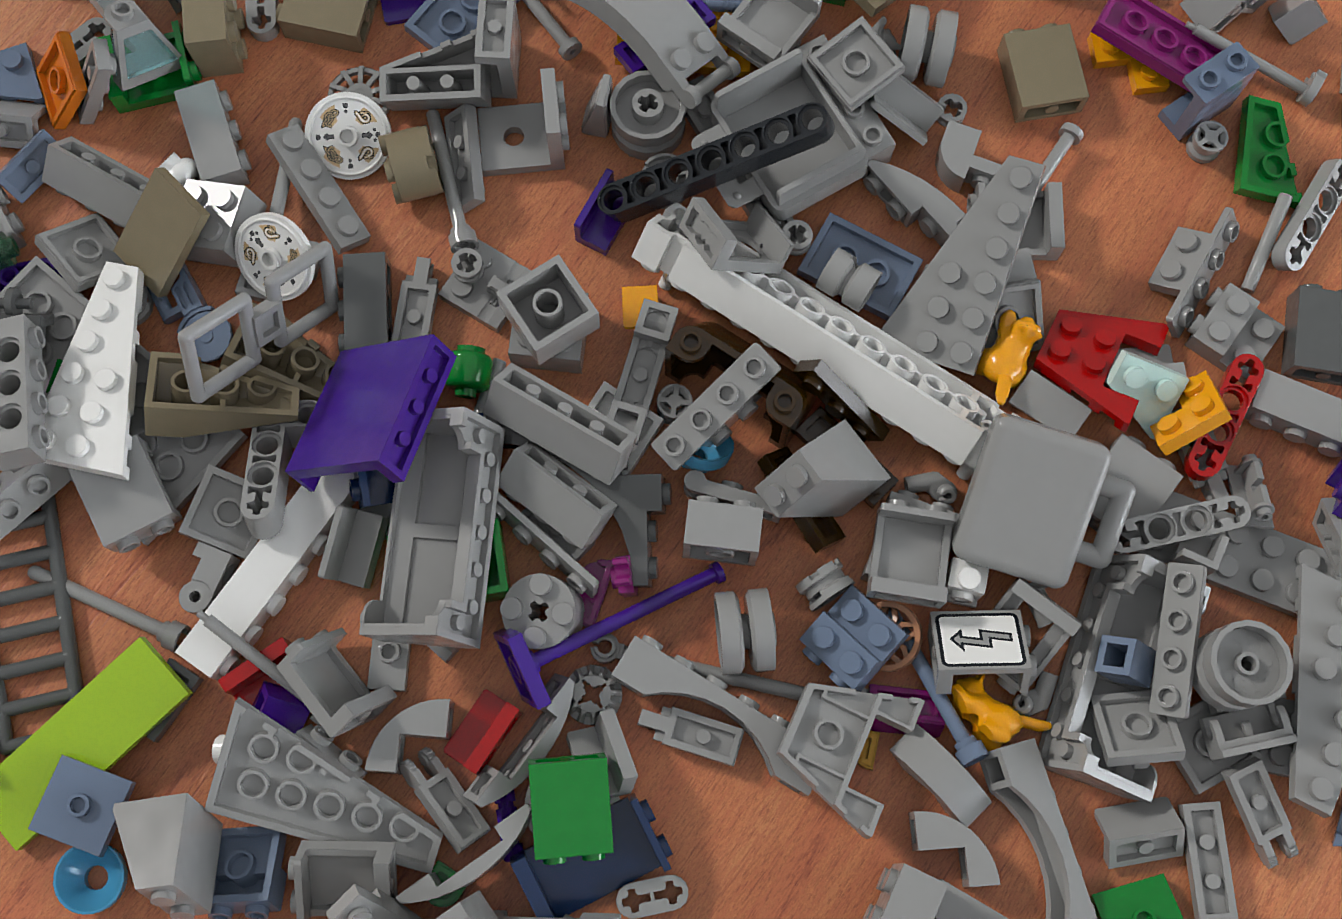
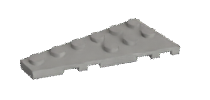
[881,155,1046,376]

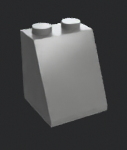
[754,420,891,518]
[113,793,223,919]

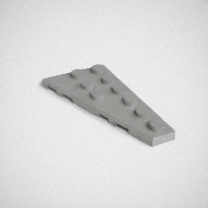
[1288,563,1342,818]
[204,697,443,873]

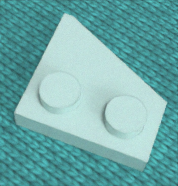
[1105,349,1190,440]

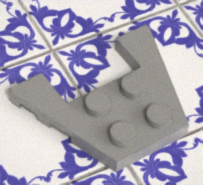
[776,683,925,839]

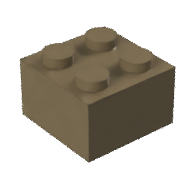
[181,0,248,78]

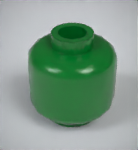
[445,345,493,399]

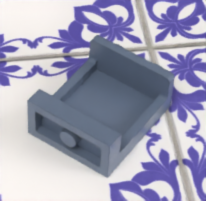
[1158,42,1260,141]

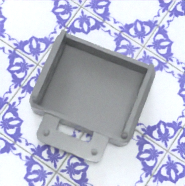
[691,48,868,221]
[951,413,1136,589]

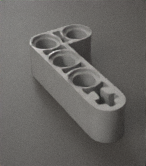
[240,400,317,540]

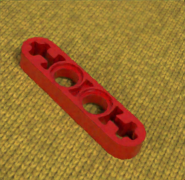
[1183,353,1265,481]

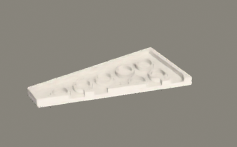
[44,261,144,481]

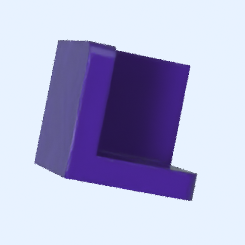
[252,681,310,734]

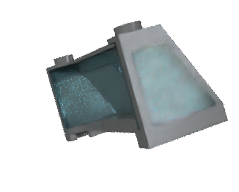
[89,0,182,92]

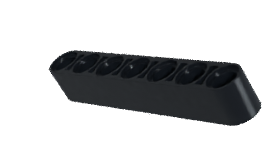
[597,102,835,223]

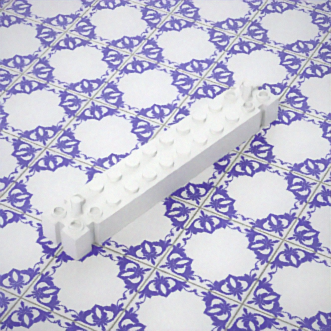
[631,202,1020,480]

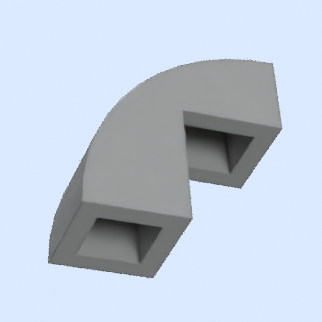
[365,699,455,775]
[890,724,992,827]
[908,811,1001,887]

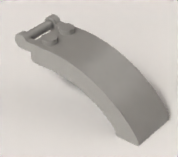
[569,0,741,109]

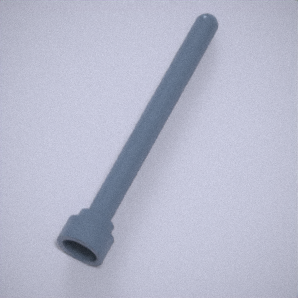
[888,608,989,768]

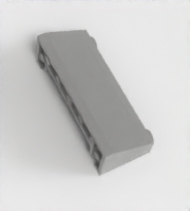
[359,406,505,649]
[1038,554,1211,803]

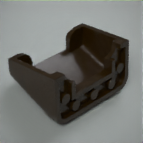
[665,322,816,449]

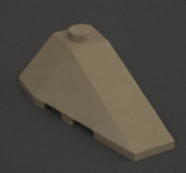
[219,302,336,401]
[144,351,300,438]

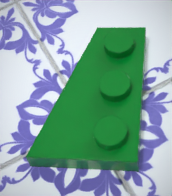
[1233,95,1302,209]

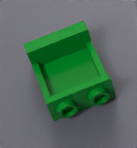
[98,20,202,114]
[528,752,614,865]

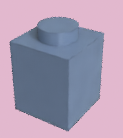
[1094,635,1156,688]

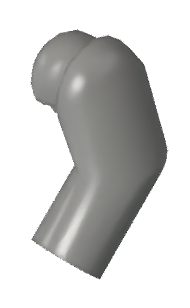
[904,471,958,505]
[1012,671,1059,717]

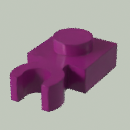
[610,555,639,598]

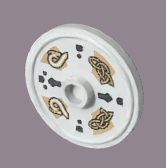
[305,92,392,180]
[234,212,315,301]

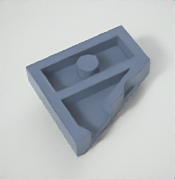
[0,42,45,104]

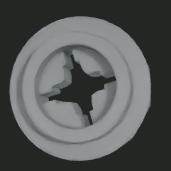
[568,664,622,725]

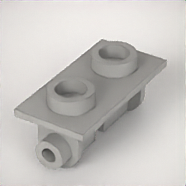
[1226,454,1275,530]

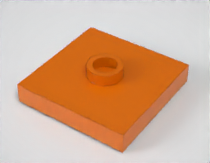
[35,31,88,129]

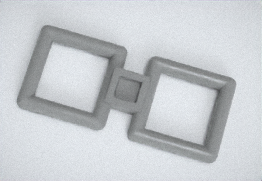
[177,241,339,404]

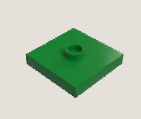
[1090,873,1184,919]

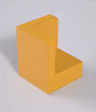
[622,285,658,329]

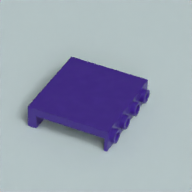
[285,334,457,492]

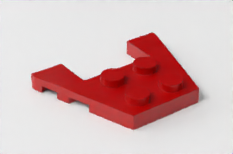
[1033,309,1169,432]

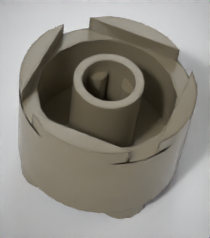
[378,125,444,204]

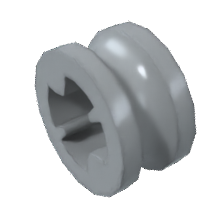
[937,93,968,127]
[782,220,813,256]
[451,248,484,284]

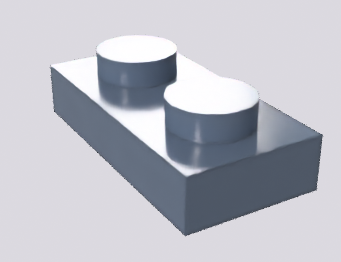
[0,129,56,204]

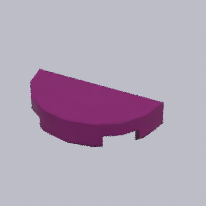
[579,559,614,628]

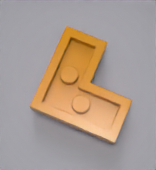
[1087,32,1170,95]
[1150,370,1232,456]

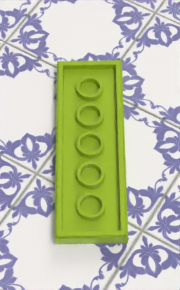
[0,637,193,851]

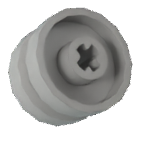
[898,4,959,89]
[610,70,686,161]
[714,588,777,676]
[1193,619,1293,712]

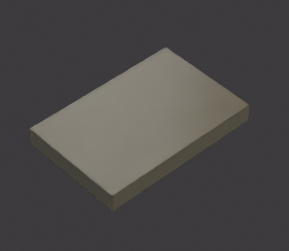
[113,167,211,297]

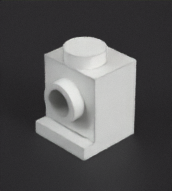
[945,557,990,608]

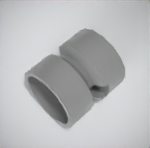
[816,247,883,312]

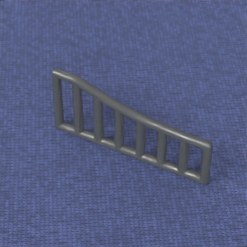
[0,494,84,756]

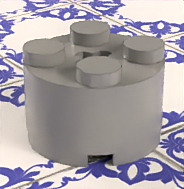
[500,573,585,650]

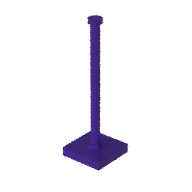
[493,561,726,710]

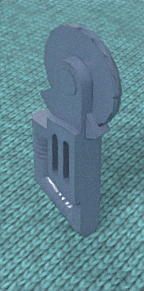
[146,263,233,363]

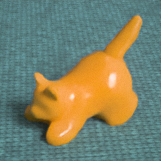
[976,310,1043,405]
[947,674,1052,751]

